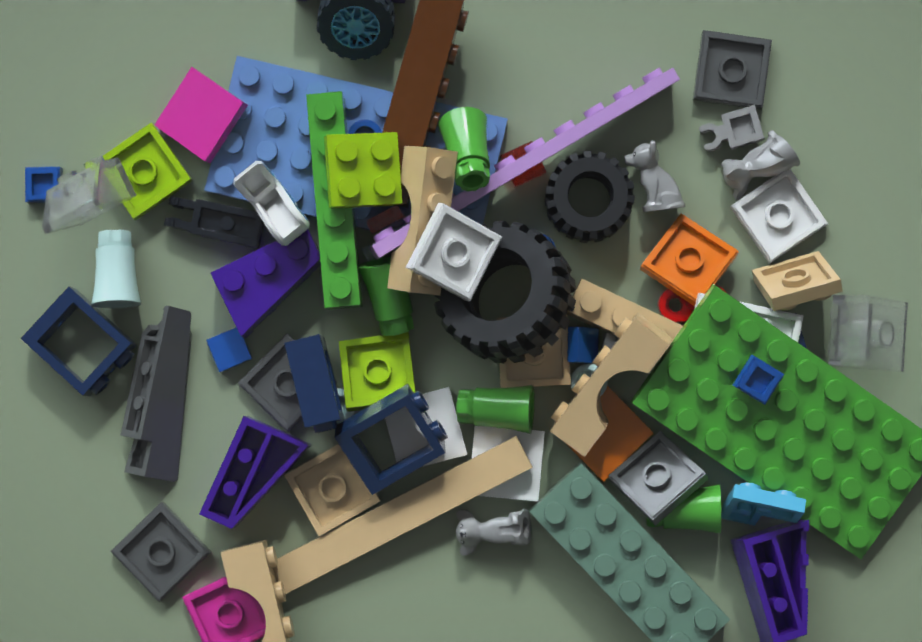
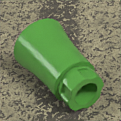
[438,107,490,191]
[358,255,414,336]
[456,385,535,434]
[646,484,721,534]

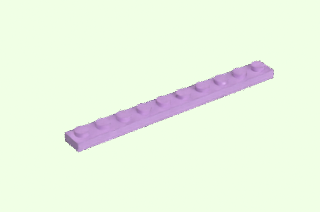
[369,67,680,260]

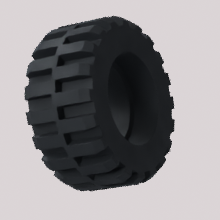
[434,221,576,364]

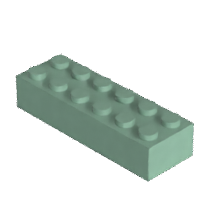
[528,462,730,642]

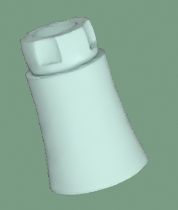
[91,230,141,309]

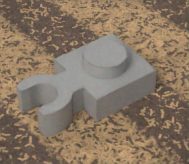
[699,105,765,152]

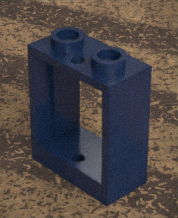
[21,286,137,396]
[284,334,345,433]
[334,384,448,495]

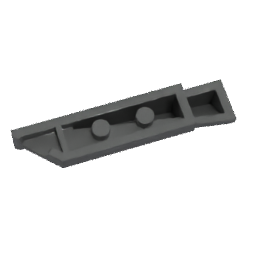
[120,305,191,482]

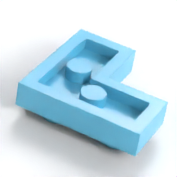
[721,482,806,526]

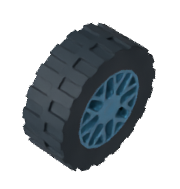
[317,0,395,60]

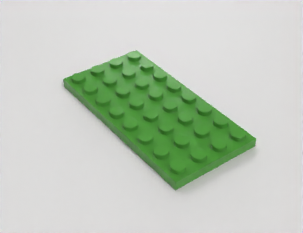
[630,284,922,559]

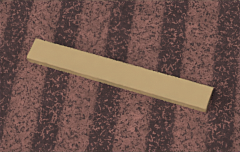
[273,436,533,594]

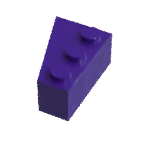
[210,229,321,338]
[199,416,312,529]
[731,520,809,642]

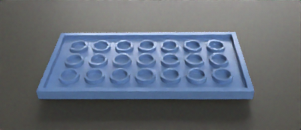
[204,56,508,233]

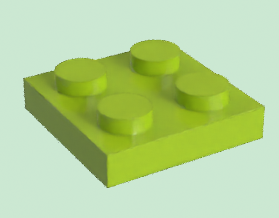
[94,122,193,220]
[324,132,403,208]
[339,332,416,412]

